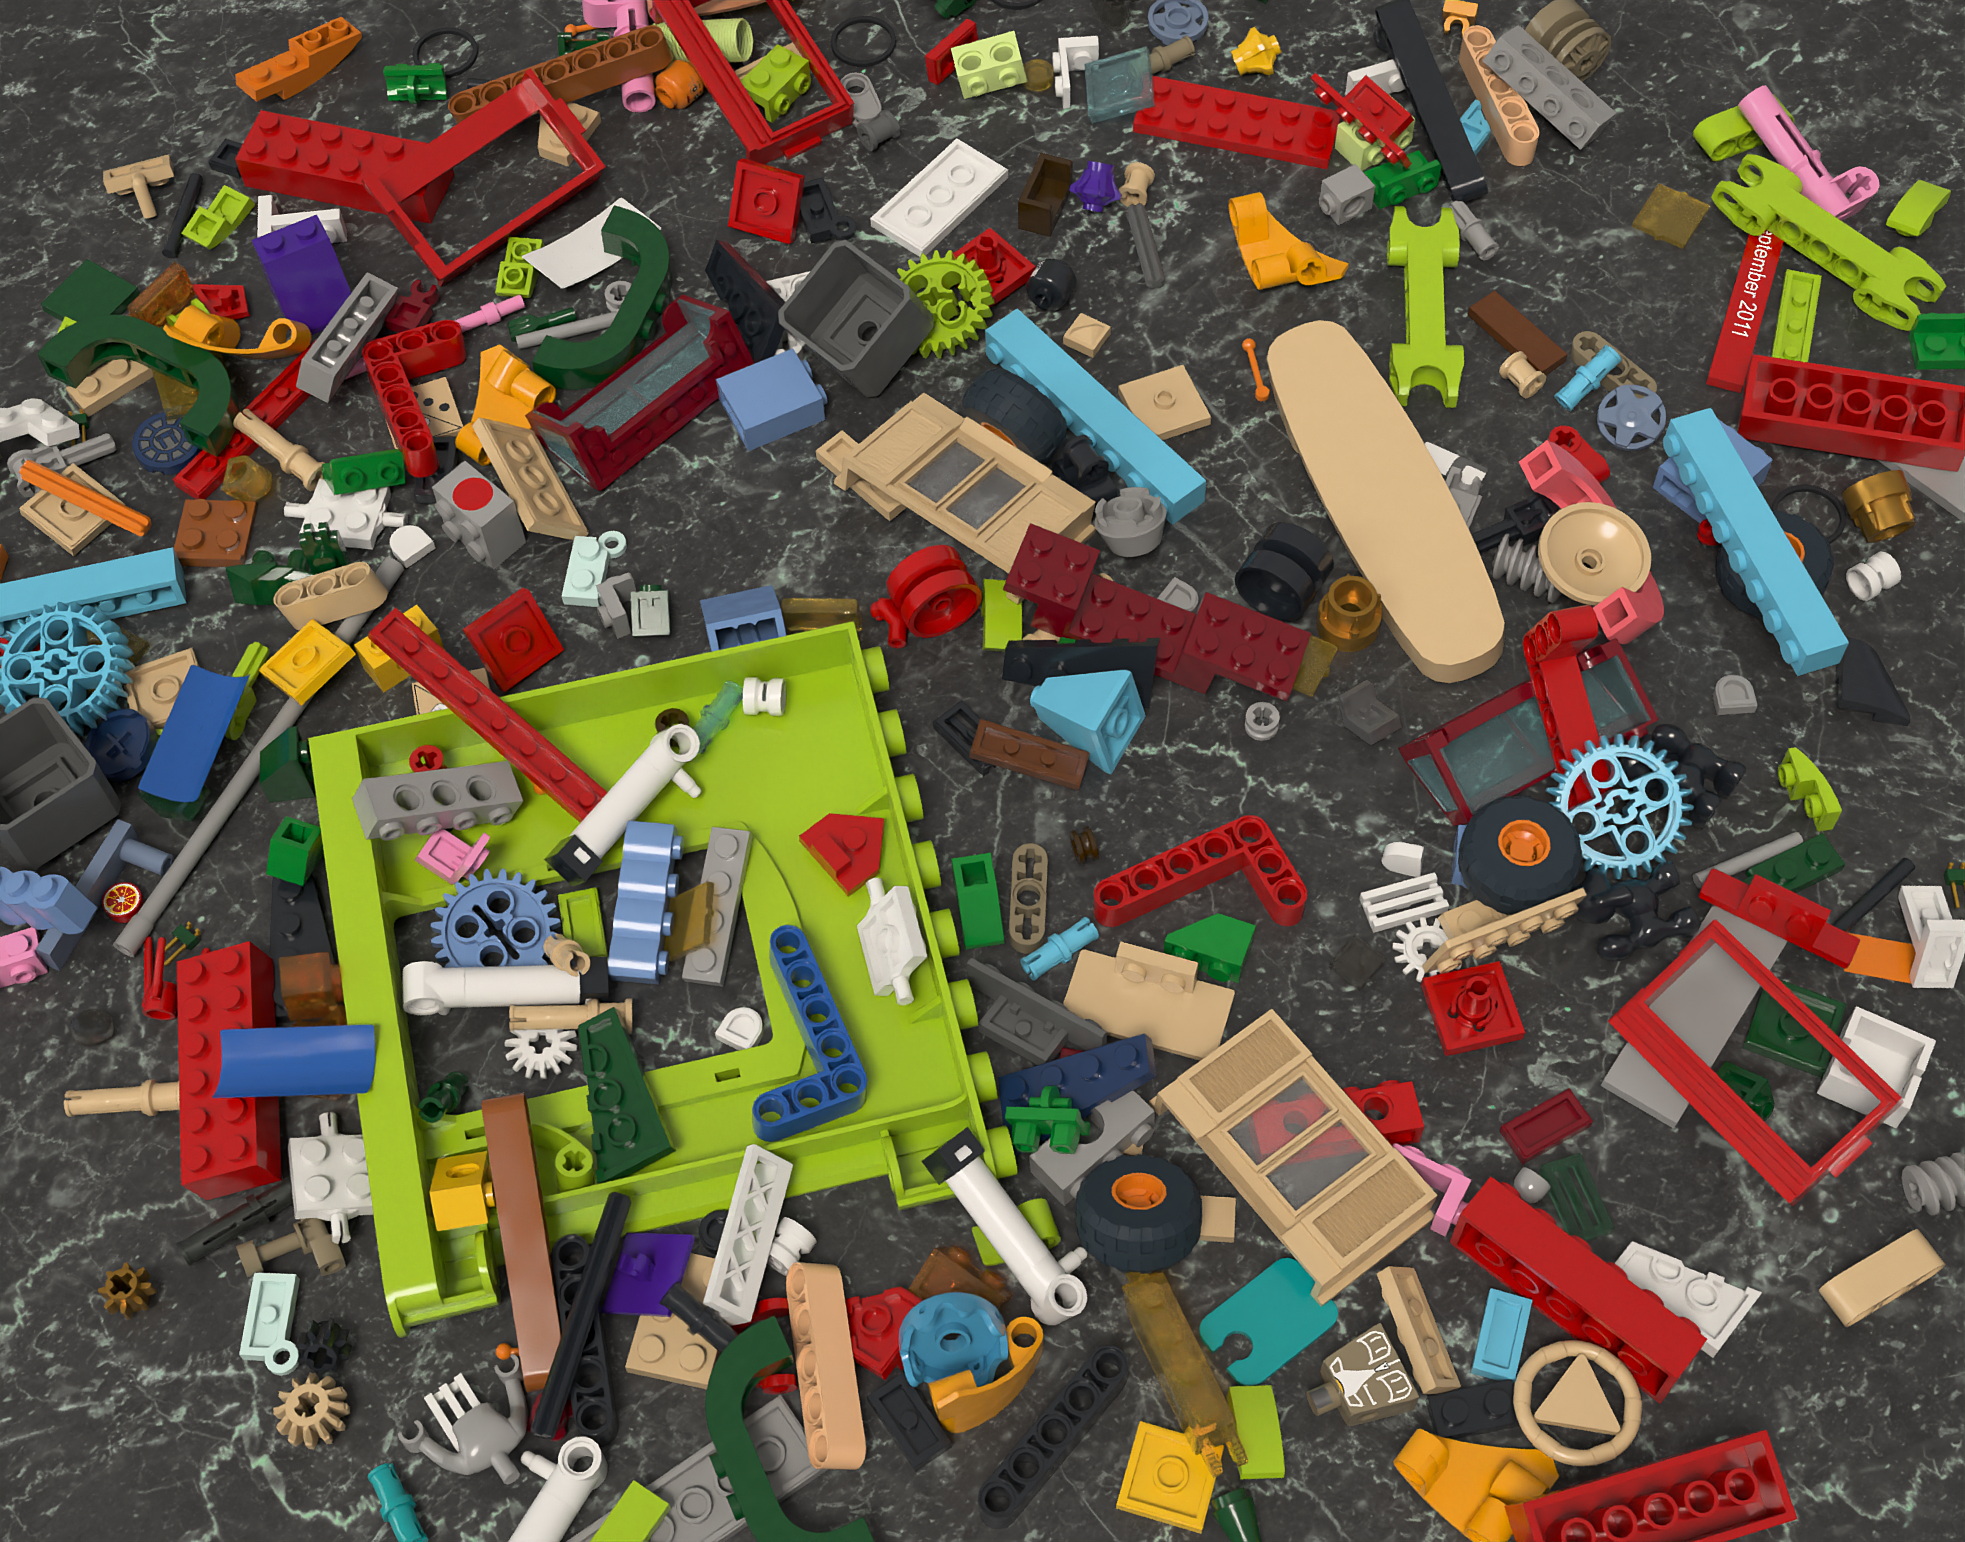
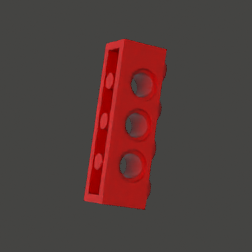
[1248,1080,1424,1166]

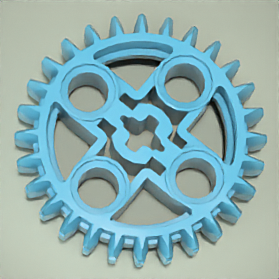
[0,601,135,736]
[1546,734,1694,879]

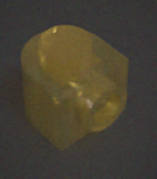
[222,455,272,501]

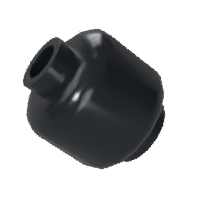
[1026,259,1077,311]

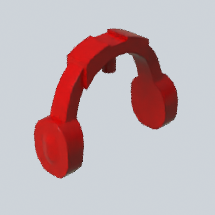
[731,1298,798,1395]

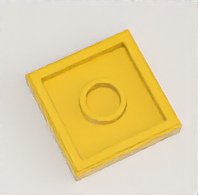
[259,619,356,706]
[1116,1421,1224,1534]

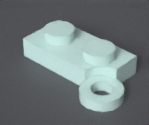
[562,531,627,607]
[239,1273,300,1376]

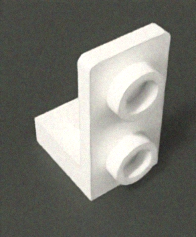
[1052,36,1099,109]

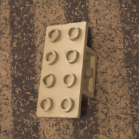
[1422,888,1587,974]
[1063,942,1235,1060]

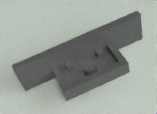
[967,958,1107,1065]

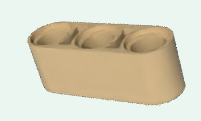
[274,562,388,630]
[1819,1229,1946,1327]

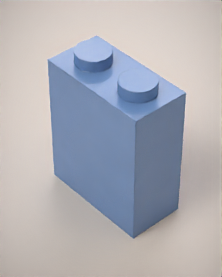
[716,348,828,451]
[1653,418,1773,523]
[700,585,786,652]

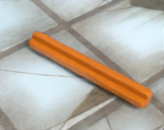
[19,460,152,536]

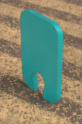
[1199,1258,1338,1386]

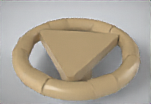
[1513,1340,1642,1466]

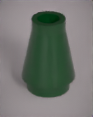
[1211,1487,1262,1542]

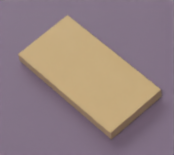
[472,417,589,540]

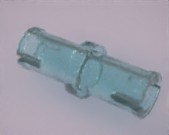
[692,681,743,754]

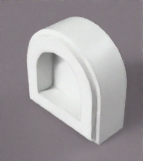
[390,525,435,568]
[1382,842,1424,877]
[715,1007,764,1050]

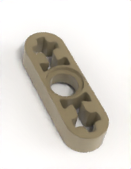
[1570,331,1657,399]
[1009,843,1048,954]

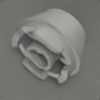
[1094,487,1167,557]

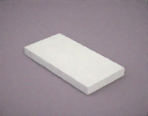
[870,139,1008,257]

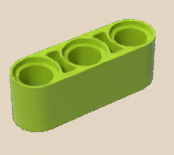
[1693,94,1794,162]

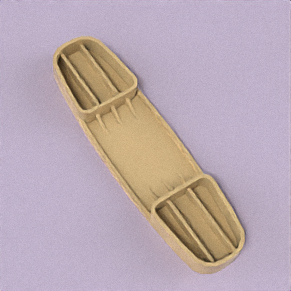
[1267,320,1505,683]

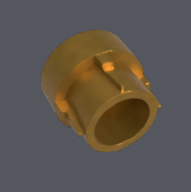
[1842,470,1915,543]
[1316,574,1382,652]

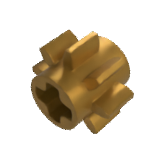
[98,1262,157,1320]

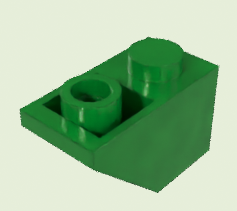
[266,816,324,886]
[951,853,1004,950]
[1164,913,1256,983]

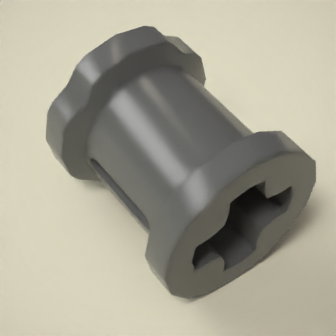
[856,109,900,152]

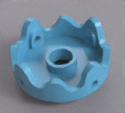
[898,1292,1008,1387]

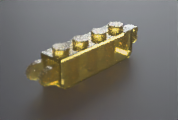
[1122,1272,1248,1478]

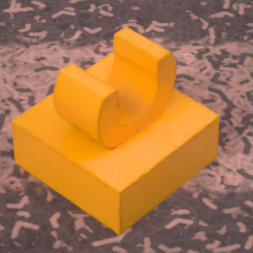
[1443,0,1478,37]

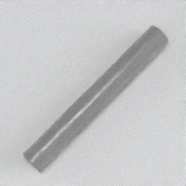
[515,311,617,350]
[1693,832,1803,889]

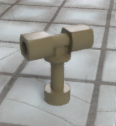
[236,1196,346,1278]

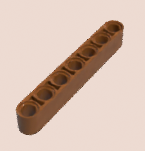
[448,25,673,124]
[481,1092,562,1393]

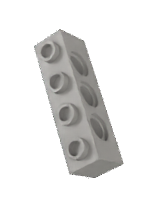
[1483,25,1617,150]
[296,272,398,403]
[352,761,523,840]

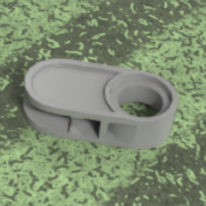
[840,72,882,128]

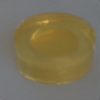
[1022,59,1054,91]

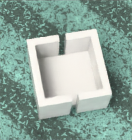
[1817,1006,1936,1128]

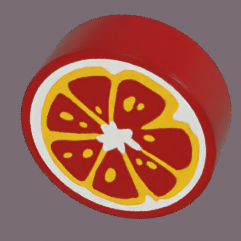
[102,882,145,923]

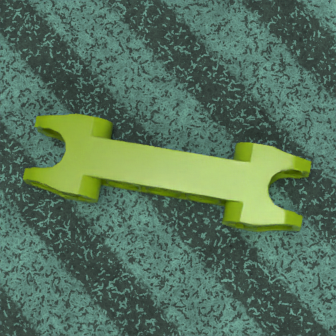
[1711,154,1947,331]
[1387,206,1464,408]

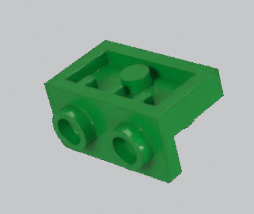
[1363,150,1441,210]
[1908,313,1965,370]
[322,449,405,495]

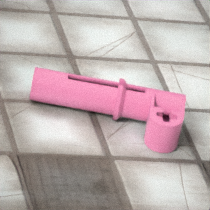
[582,0,656,113]
[1738,85,1879,221]

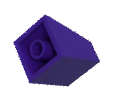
[251,214,351,335]

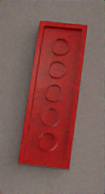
[1133,75,1341,169]

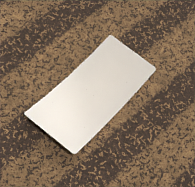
[522,198,661,288]

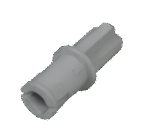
[1448,201,1499,260]

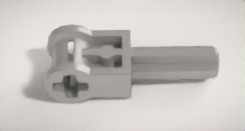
[7,433,116,497]

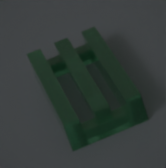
[1539,1153,1615,1241]

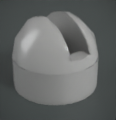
[1513,1167,1551,1204]

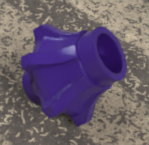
[1070,161,1122,212]

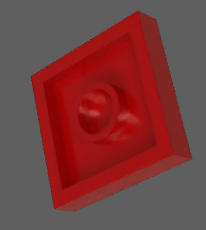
[728,158,805,244]
[463,587,564,692]

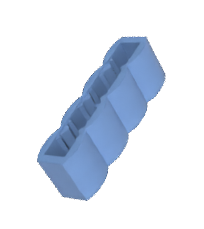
[608,821,684,985]
[0,867,97,934]

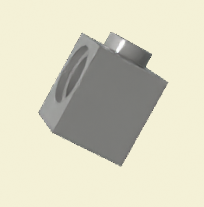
[1319,164,1375,225]

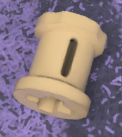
[1119,162,1155,207]
[1499,351,1547,399]

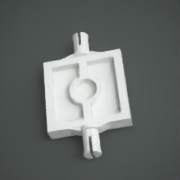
[284,479,408,550]
[857,878,927,1005]
[288,1112,373,1244]

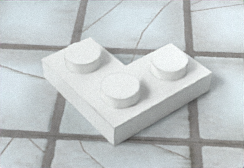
[0,399,80,447]

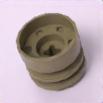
[1525,0,1611,82]

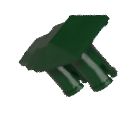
[226,549,316,605]

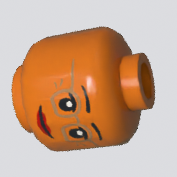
[655,60,704,109]

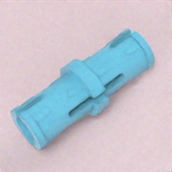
[1554,345,1622,411]
[1020,917,1099,981]

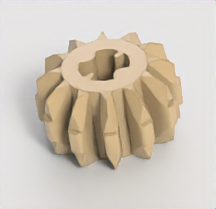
[273,1372,351,1450]

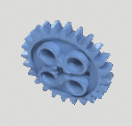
[431,869,561,968]

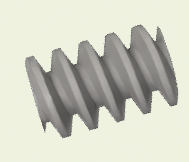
[1492,533,1563,603]
[1902,1152,1965,1215]

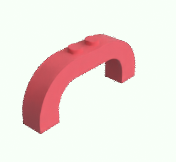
[1519,440,1664,644]

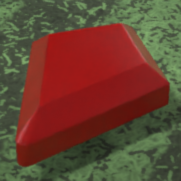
[192,284,250,320]

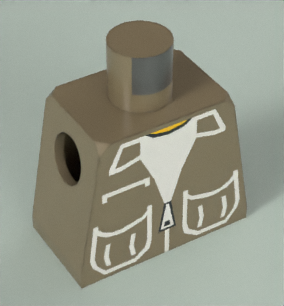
[1306,1323,1419,1426]

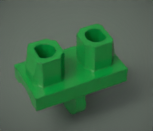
[383,63,448,104]
[1005,1085,1090,1154]

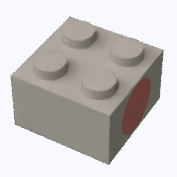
[432,461,526,569]

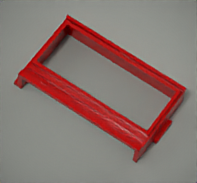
[650,0,854,164]
[361,68,606,287]
[1608,919,1904,1206]

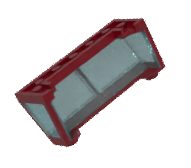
[525,294,754,491]
[1398,638,1659,826]

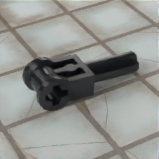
[1471,492,1559,554]

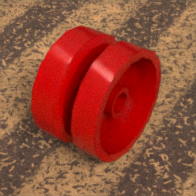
[886,544,982,638]

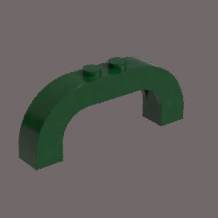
[532,205,672,390]
[37,315,240,457]
[705,1315,874,1542]

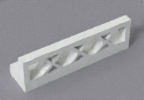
[703,1144,793,1326]

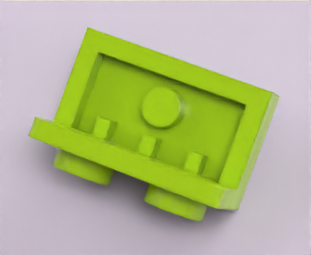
[741,44,811,123]

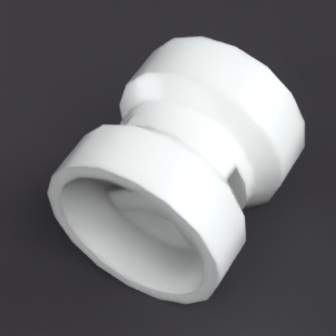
[1846,551,1901,601]
[743,677,786,716]
[767,1217,817,1276]

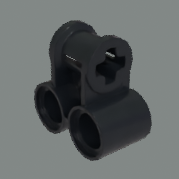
[1052,435,1118,512]

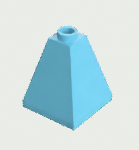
[1030,670,1146,775]

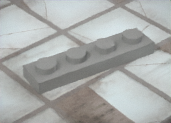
[682,827,753,987]

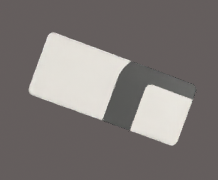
[1425,442,1488,485]

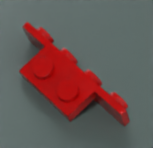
[1310,73,1414,169]
[1698,868,1860,969]

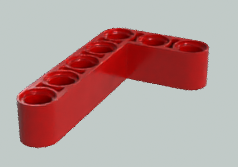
[362,320,467,478]
[1523,604,1614,813]
[1093,815,1307,927]

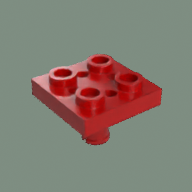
[953,228,1036,308]
[1421,961,1525,1057]

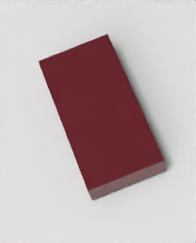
[1499,1088,1593,1165]

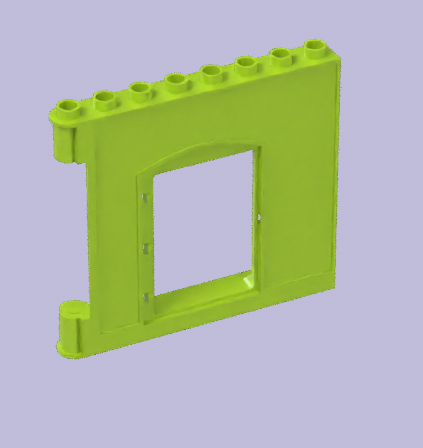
[308,621,1017,1338]

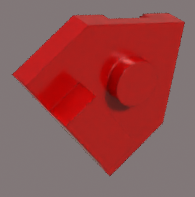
[799,813,884,897]
[845,1286,923,1380]

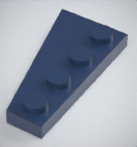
[998,1033,1157,1157]

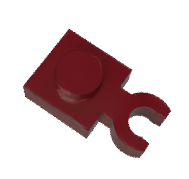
[384,279,439,333]

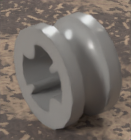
[604,281,632,312]
[1244,702,1280,741]

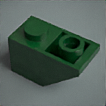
[260,726,315,803]

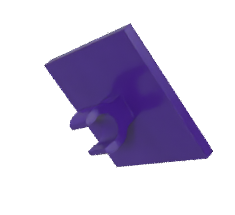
[602,1233,695,1317]

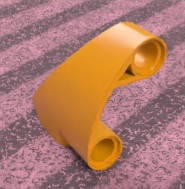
[1229,192,1349,290]
[163,305,311,360]
[455,344,556,466]
[928,1317,1044,1433]
[1393,1429,1559,1542]

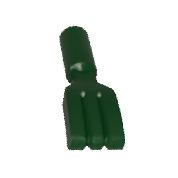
[507,307,577,342]

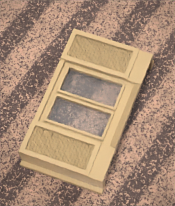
[834,393,1096,604]
[1149,1009,1438,1307]

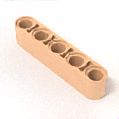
[1459,25,1539,166]
[786,1262,866,1470]

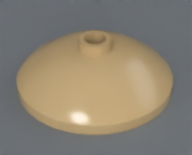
[1538,502,1651,606]

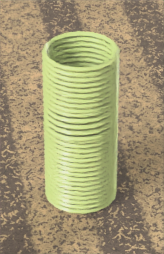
[652,18,753,65]

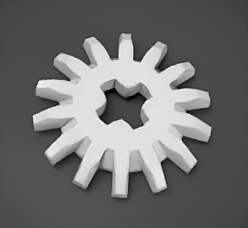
[1392,917,1462,982]
[505,1029,577,1079]

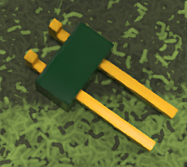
[67,409,90,446]
[1944,862,1965,908]
[155,921,201,966]

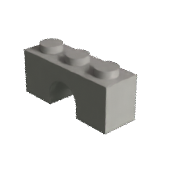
[1029,1090,1155,1206]

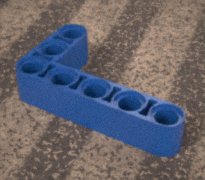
[752,925,867,1142]

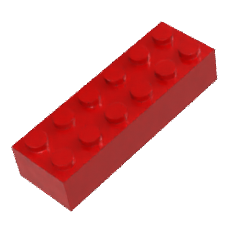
[235,110,455,224]
[1737,354,1965,472]
[177,941,282,1201]
[1449,1177,1708,1404]
[1504,1430,1797,1542]

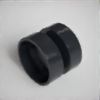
[1235,522,1334,622]

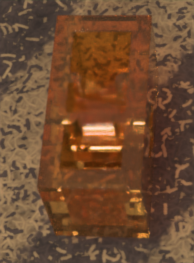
[279,952,344,1021]

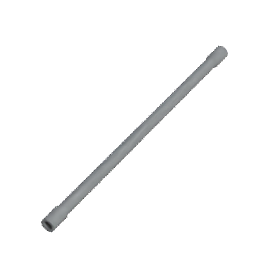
[113,557,404,957]

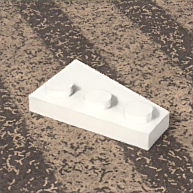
[1615,1241,1762,1358]

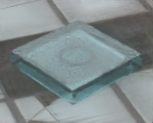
[1084,46,1155,124]

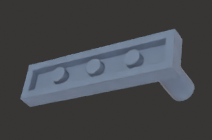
[36,819,174,971]

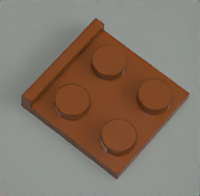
[174,499,258,567]

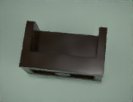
[1018,153,1073,237]

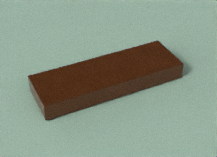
[1468,290,1568,375]
[969,719,1090,791]

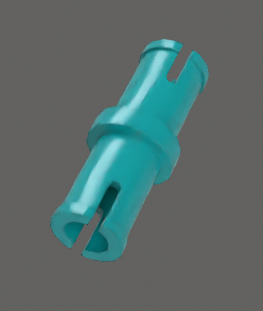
[368,1463,429,1542]

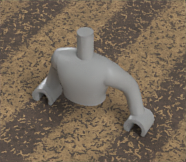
[398,1354,528,1484]

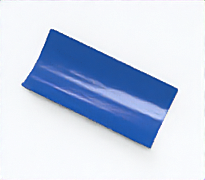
[138,665,250,802]
[212,1025,375,1098]

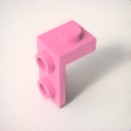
[415,829,490,885]
[1392,1144,1471,1237]

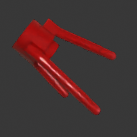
[141,936,211,1020]

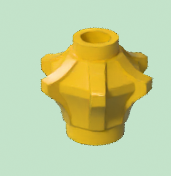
[1230,27,1282,76]

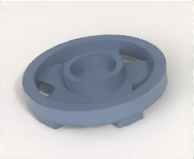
[1148,0,1209,45]
[1597,384,1666,451]

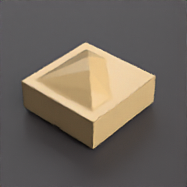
[1063,313,1111,358]

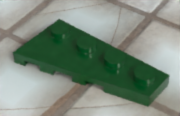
[578,1007,676,1184]

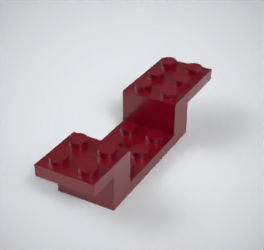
[1003,523,1311,701]

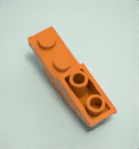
[235,17,362,102]

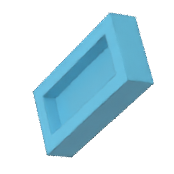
[1470,1288,1533,1383]

